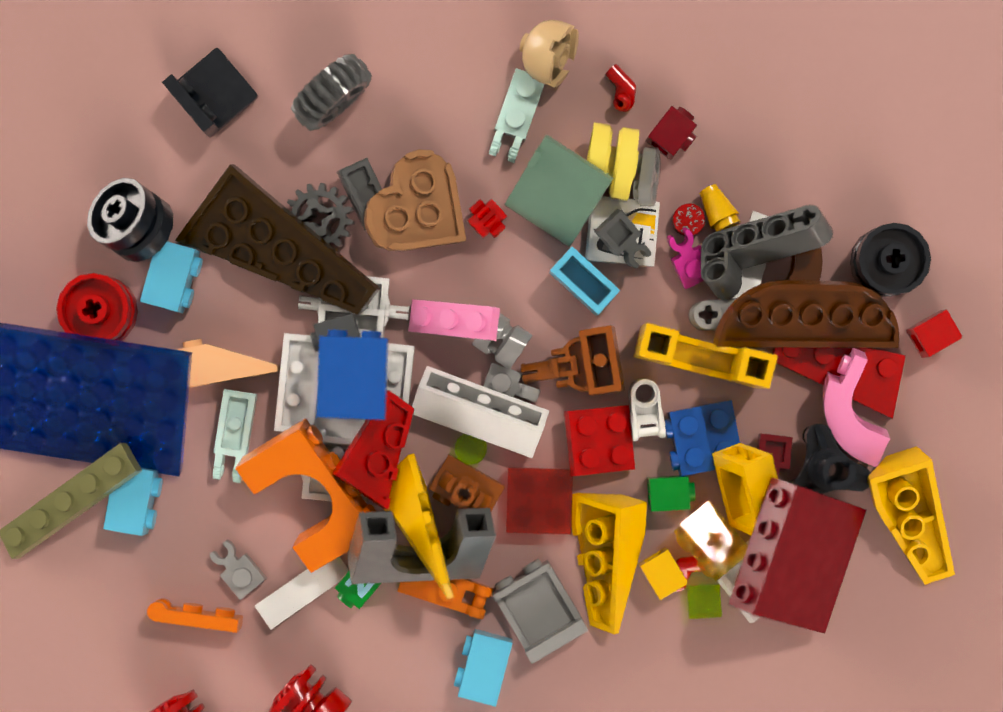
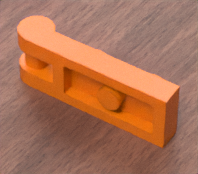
[397,579,493,620]
[147,598,243,633]

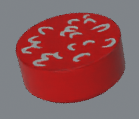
[672,203,705,236]

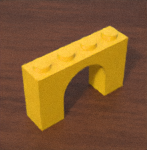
[633,323,778,389]

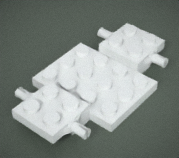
[274,276,415,503]

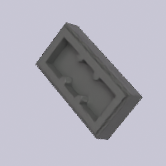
[337,158,382,230]

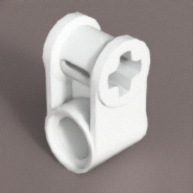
[628,378,666,441]

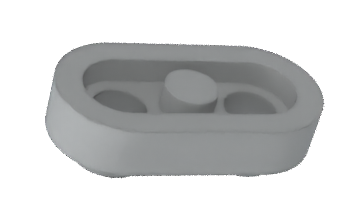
[633,147,660,206]

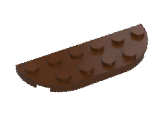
[713,280,899,348]

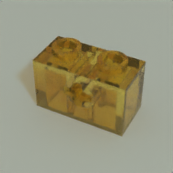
[673,501,748,582]

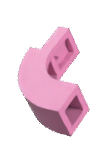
[822,348,890,467]

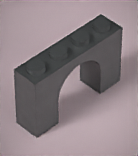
[347,508,496,584]

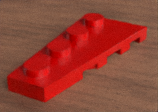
[772,347,906,419]

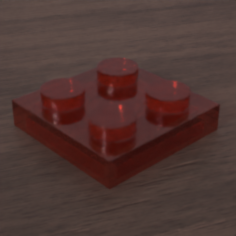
[506,467,573,535]

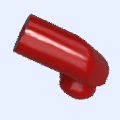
[605,64,636,112]

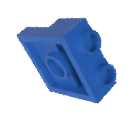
[664,400,740,476]

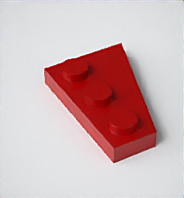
[332,390,415,510]

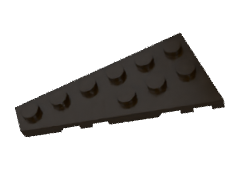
[175,164,381,315]

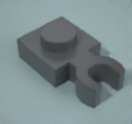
[594,209,651,269]

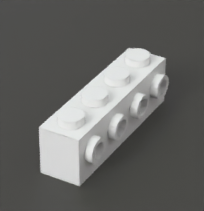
[412,366,549,458]

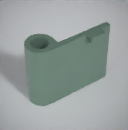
[505,134,613,247]

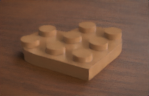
[364,149,466,251]

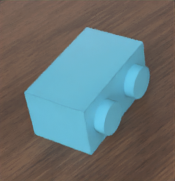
[140,242,203,313]
[549,246,621,316]
[103,467,163,536]
[454,629,513,707]

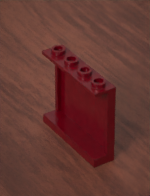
[728,477,867,634]

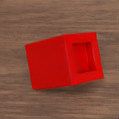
[906,309,962,358]

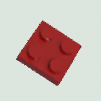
[564,405,635,476]

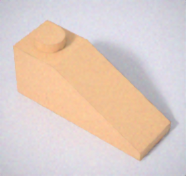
[174,339,281,388]

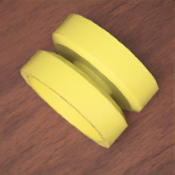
[587,122,639,201]

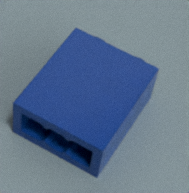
[316,330,389,420]

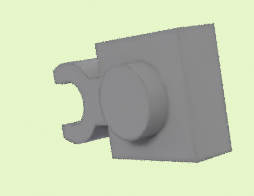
[210,540,267,600]

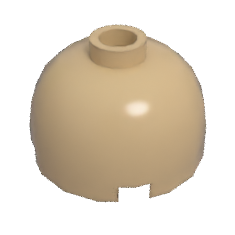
[519,20,579,88]

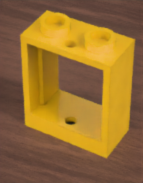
[712,443,778,535]

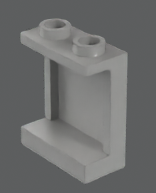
[492,559,588,664]

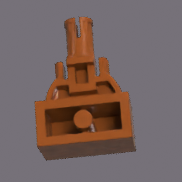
[521,325,625,396]
[429,454,505,511]

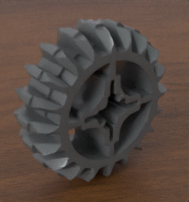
[291,54,372,131]

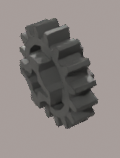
[287,183,355,247]

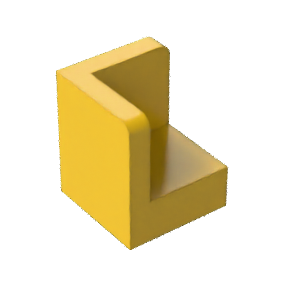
[638,547,687,600]

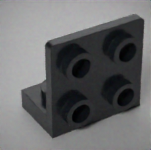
[162,48,258,138]

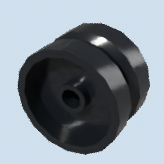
[87,178,174,262]
[850,223,931,297]

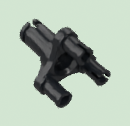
[789,424,870,494]

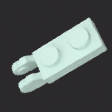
[489,68,545,163]
[213,389,258,483]

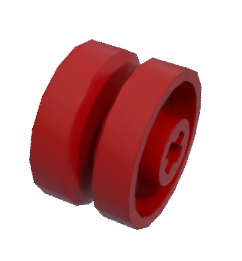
[56,273,138,346]

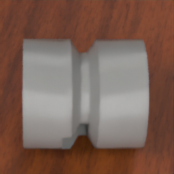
[472,313,533,370]

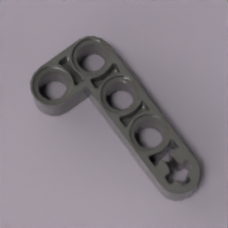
[701,205,833,300]

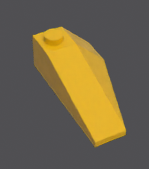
[868,446,955,584]
[384,453,454,599]
[571,493,647,635]

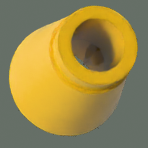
[699,184,740,232]

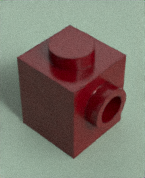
[646,105,697,160]

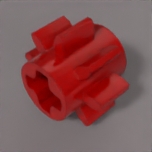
[467,199,507,239]

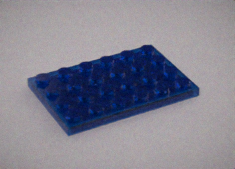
[0,323,192,477]

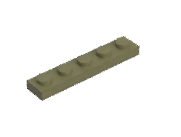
[0,443,142,559]

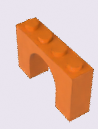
[235,418,377,573]

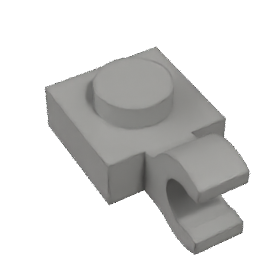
[483,363,541,402]

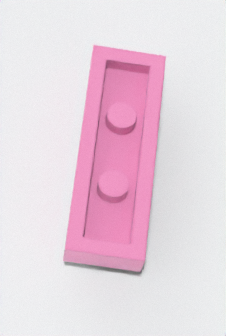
[408,299,500,341]

